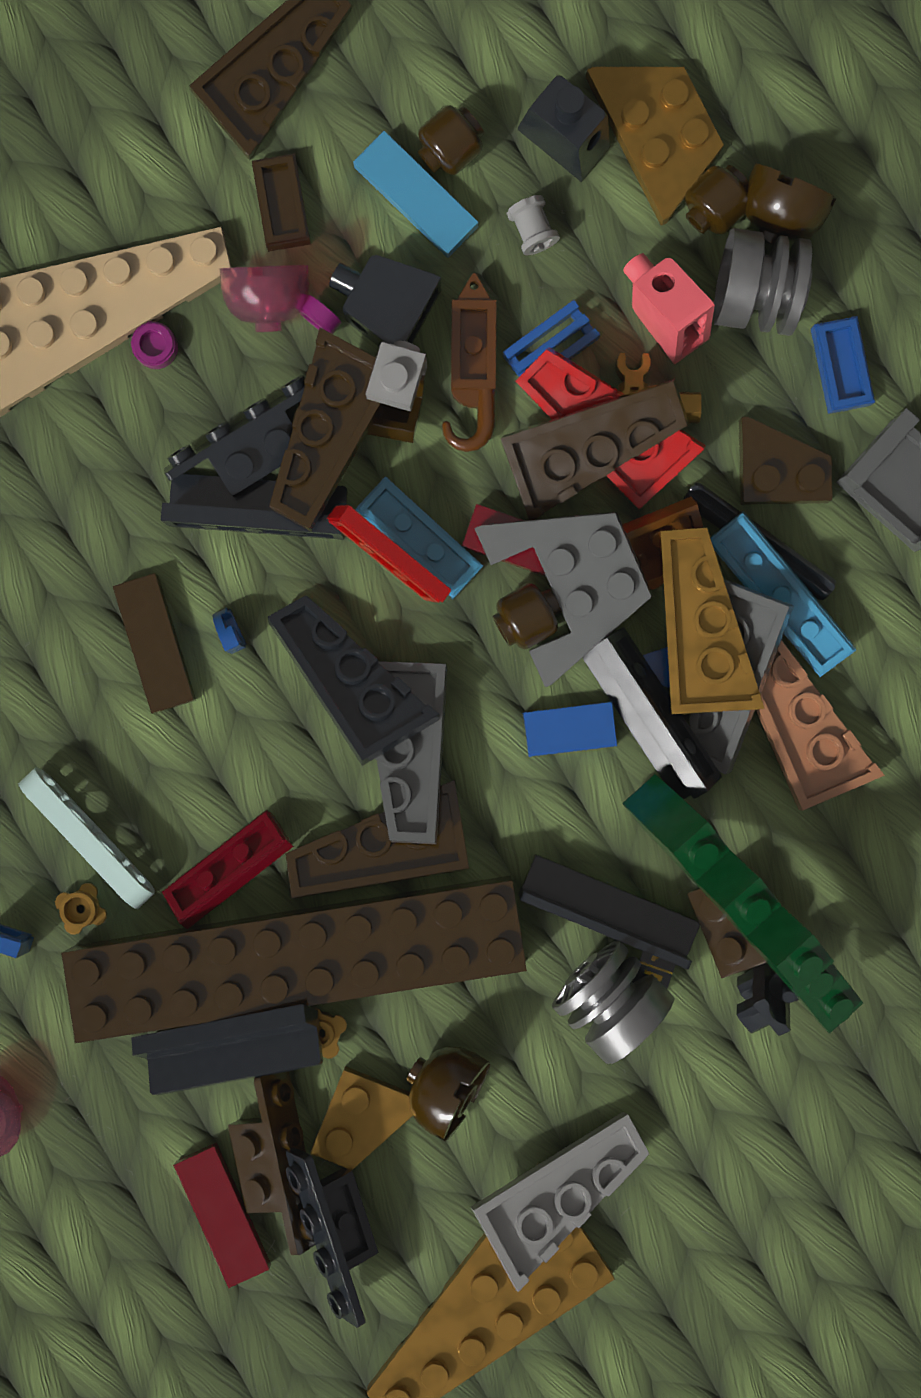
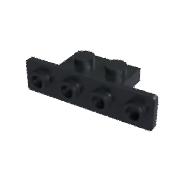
[164,375,305,496]
[286,1147,379,1328]

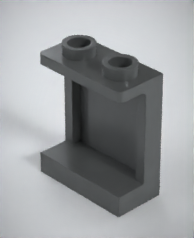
[836,408,921,552]

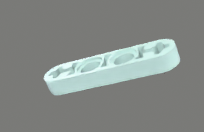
[18,767,155,909]

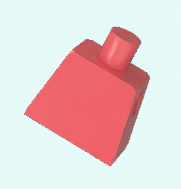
[623,253,715,365]

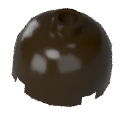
[745,163,836,245]
[407,1046,491,1142]

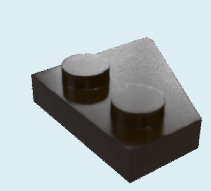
[739,417,832,505]

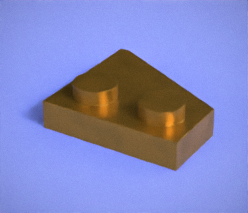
[310,1066,413,1170]

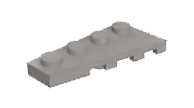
[471,1112,649,1292]

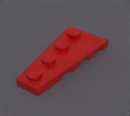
[515,347,706,509]

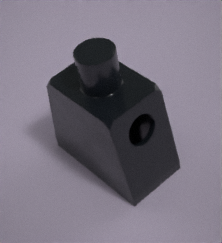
[518,75,610,182]
[329,255,441,347]

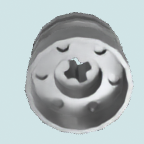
[713,228,812,336]
[552,940,675,1064]

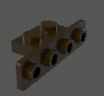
[228,1071,315,1255]

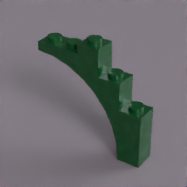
[622,774,863,1034]

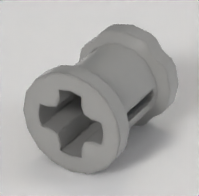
[507,195,560,256]

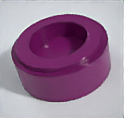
[297,294,342,334]
[131,322,178,369]

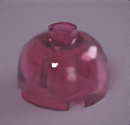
[219,265,310,332]

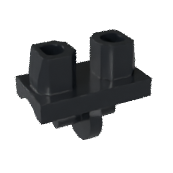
[736,962,799,1036]

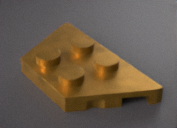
[586,67,724,226]

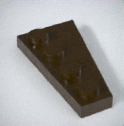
[189,0,352,161]
[269,328,384,532]
[501,378,689,520]
[285,780,469,899]

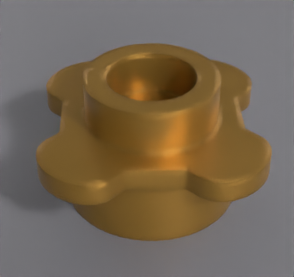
[55,883,107,935]
[314,1007,347,1059]

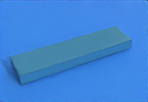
[710,511,856,677]

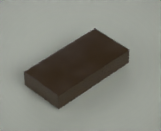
[252,153,311,252]

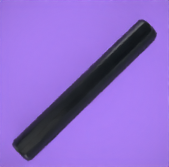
[683,482,837,600]

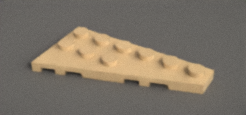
[0,227,233,417]

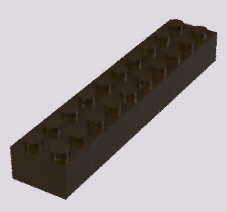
[61,875,527,1043]

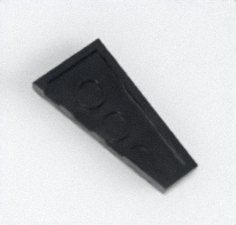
[268,595,440,766]

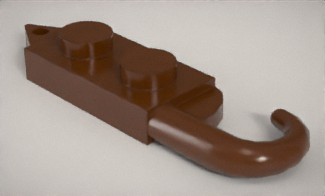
[442,273,496,452]

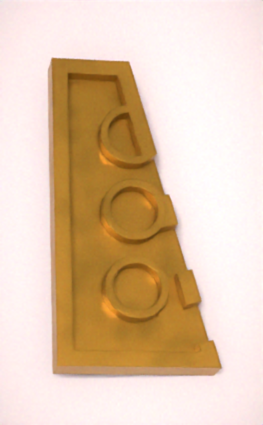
[661,528,765,714]

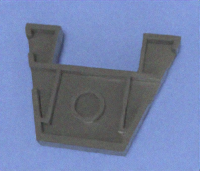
[474,512,653,687]

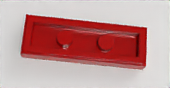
[327,505,451,603]

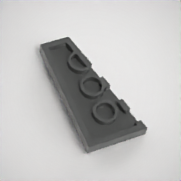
[689,579,794,775]
[375,662,448,844]

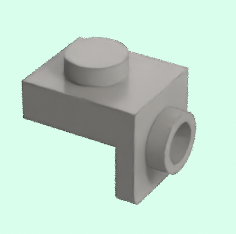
[366,341,427,411]

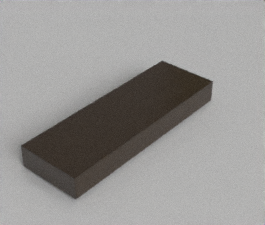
[112,573,196,714]

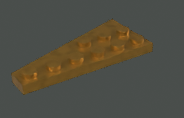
[367,1162,615,1398]

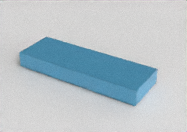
[353,131,478,258]
[356,477,483,600]

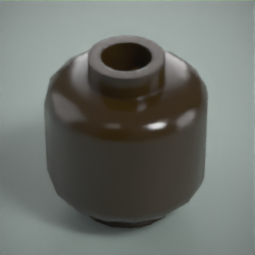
[418,105,485,175]
[685,165,749,234]
[492,583,562,649]

